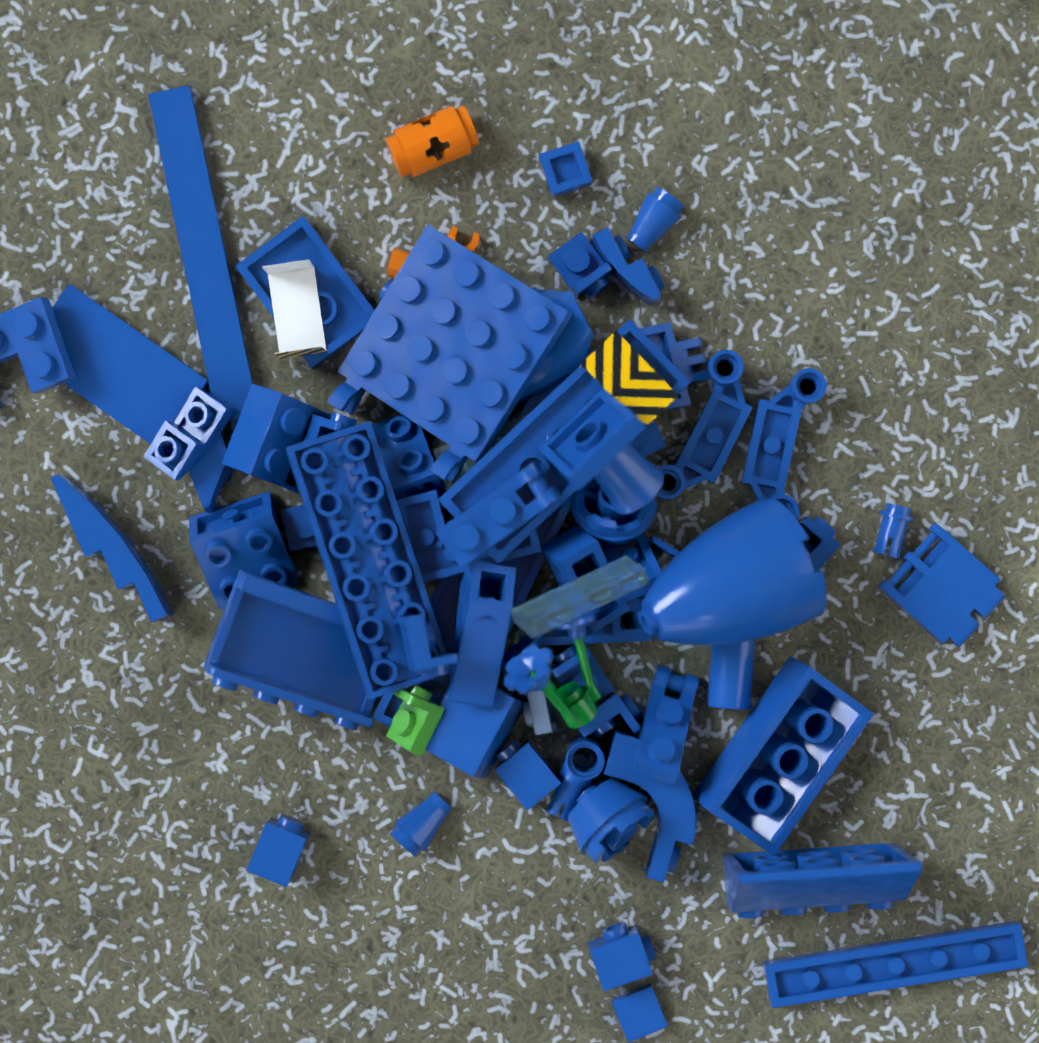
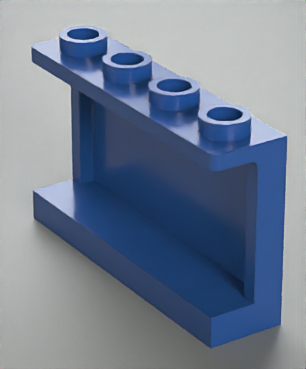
[203,569,376,730]

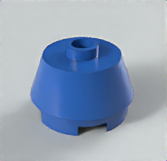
[571,478,657,547]
[568,778,655,864]

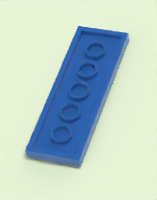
[438,319,690,564]

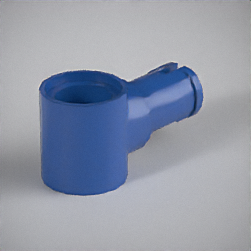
[545,735,605,822]

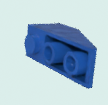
[448,561,516,708]

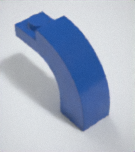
[602,729,696,882]

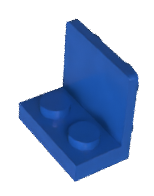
[372,414,446,504]
[189,491,299,610]

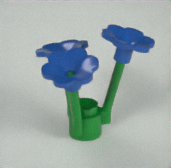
[500,598,601,728]

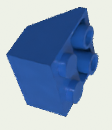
[221,384,331,494]

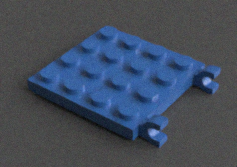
[327,224,573,483]

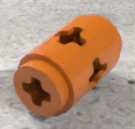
[385,105,480,178]

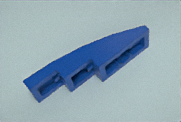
[51,474,175,622]

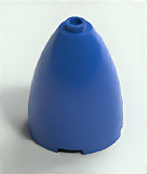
[638,498,827,645]

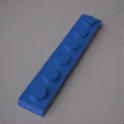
[763,921,1028,1008]

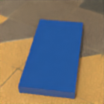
[52,284,209,444]

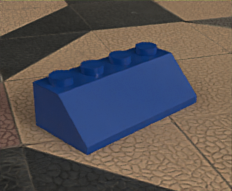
[692,656,874,856]

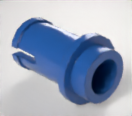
[873,503,914,559]

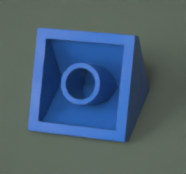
[425,684,524,778]

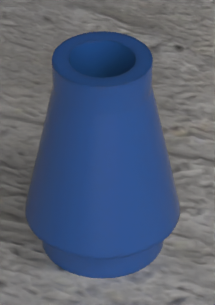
[626,186,684,252]
[390,792,452,857]

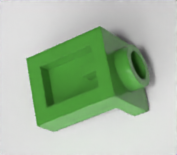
[386,684,445,756]

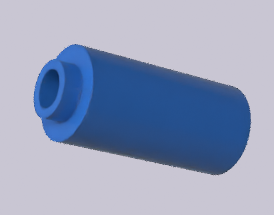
[708,640,755,710]

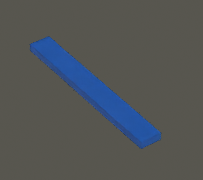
[148,85,254,423]

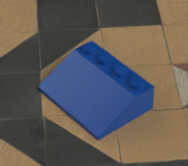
[723,843,922,918]

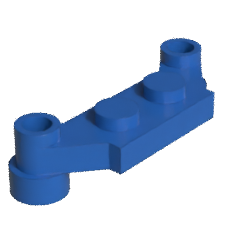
[656,350,753,500]
[740,368,827,520]

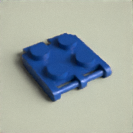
[877,523,1005,647]

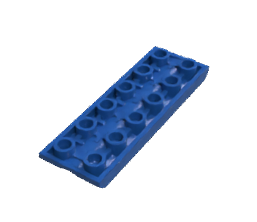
[286,421,451,700]

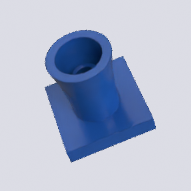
[539,388,664,515]

